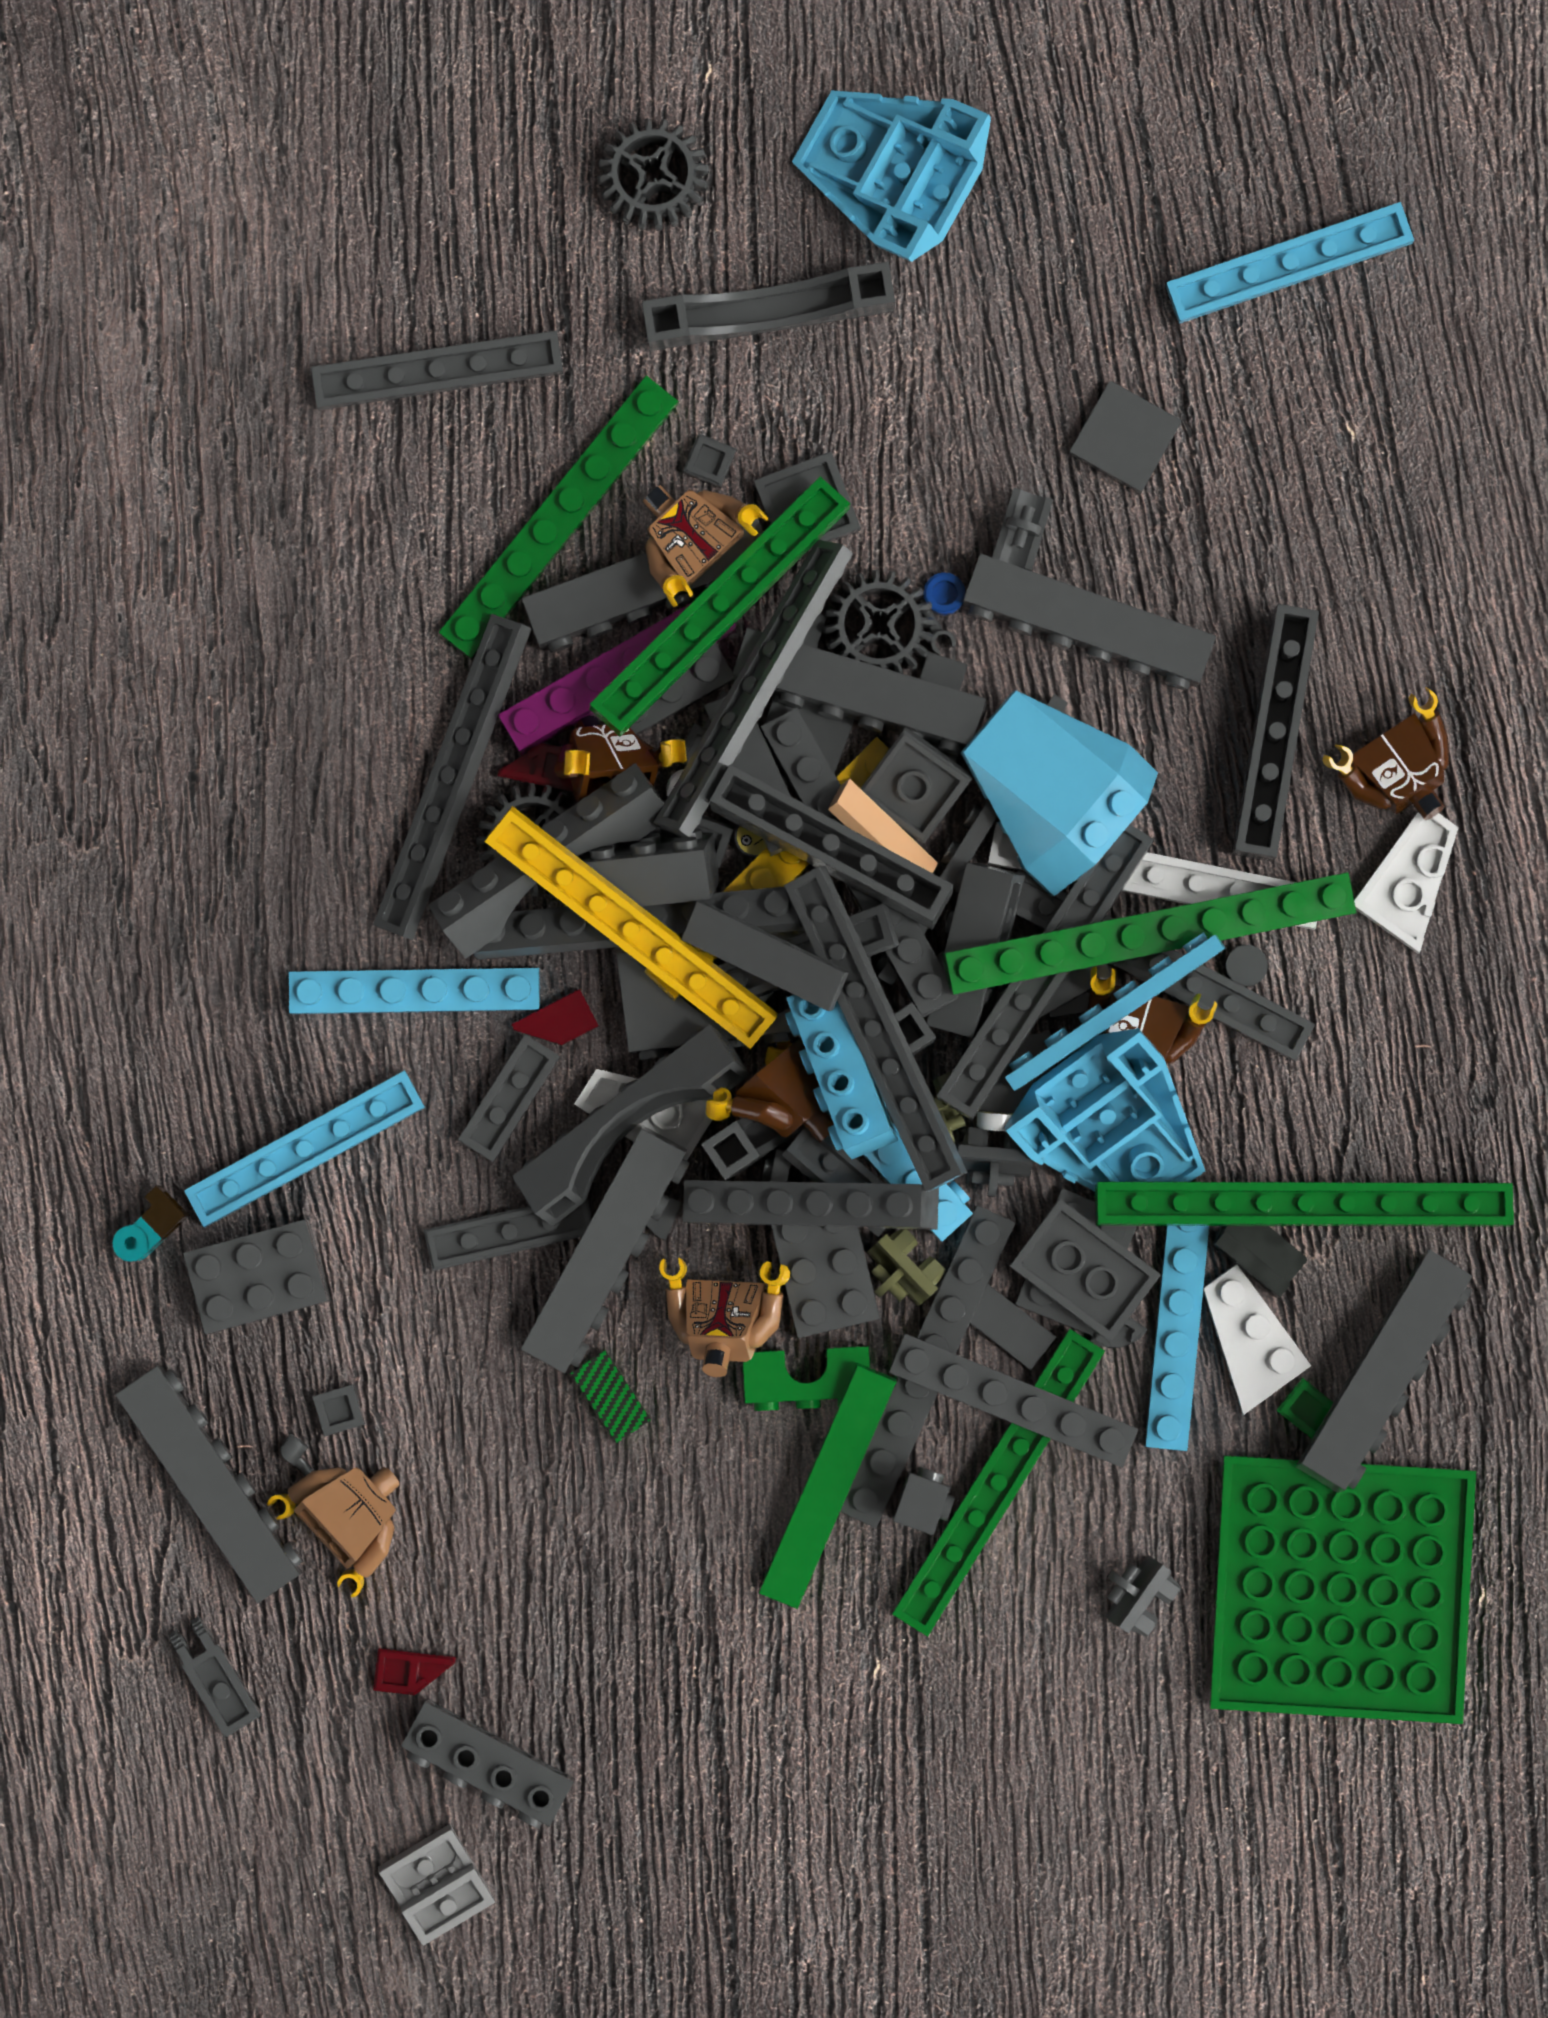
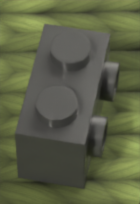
[892,1466,955,1536]

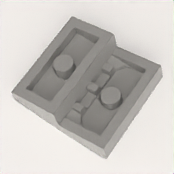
[378,1824,495,1946]

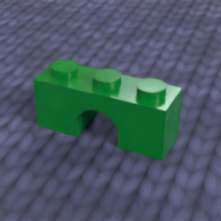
[743,1346,870,1411]

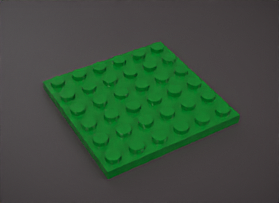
[1209,1455,1476,1724]

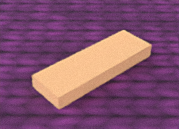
[828,779,938,873]

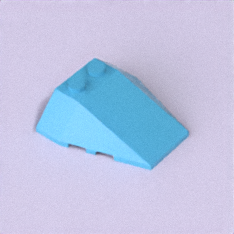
[792,90,991,262]
[961,690,1158,896]
[1005,1028,1205,1192]

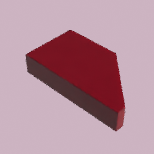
[498,743,574,793]
[511,989,599,1046]
[373,1648,456,1695]

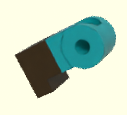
[112,1185,190,1262]

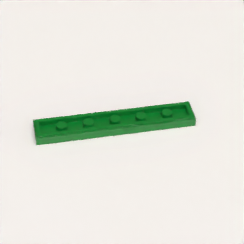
[759,1363,896,1609]

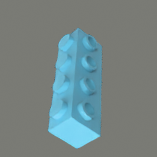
[785,995,899,1159]
[826,1102,973,1241]

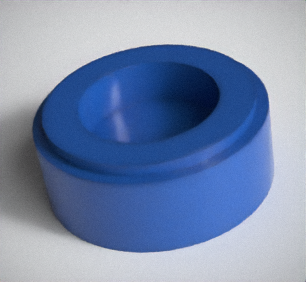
[924,572,965,616]

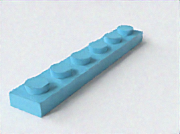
[1165,202,1414,324]
[1005,932,1226,1091]
[289,968,540,1014]
[184,1070,426,1228]
[1144,1226,1209,1451]

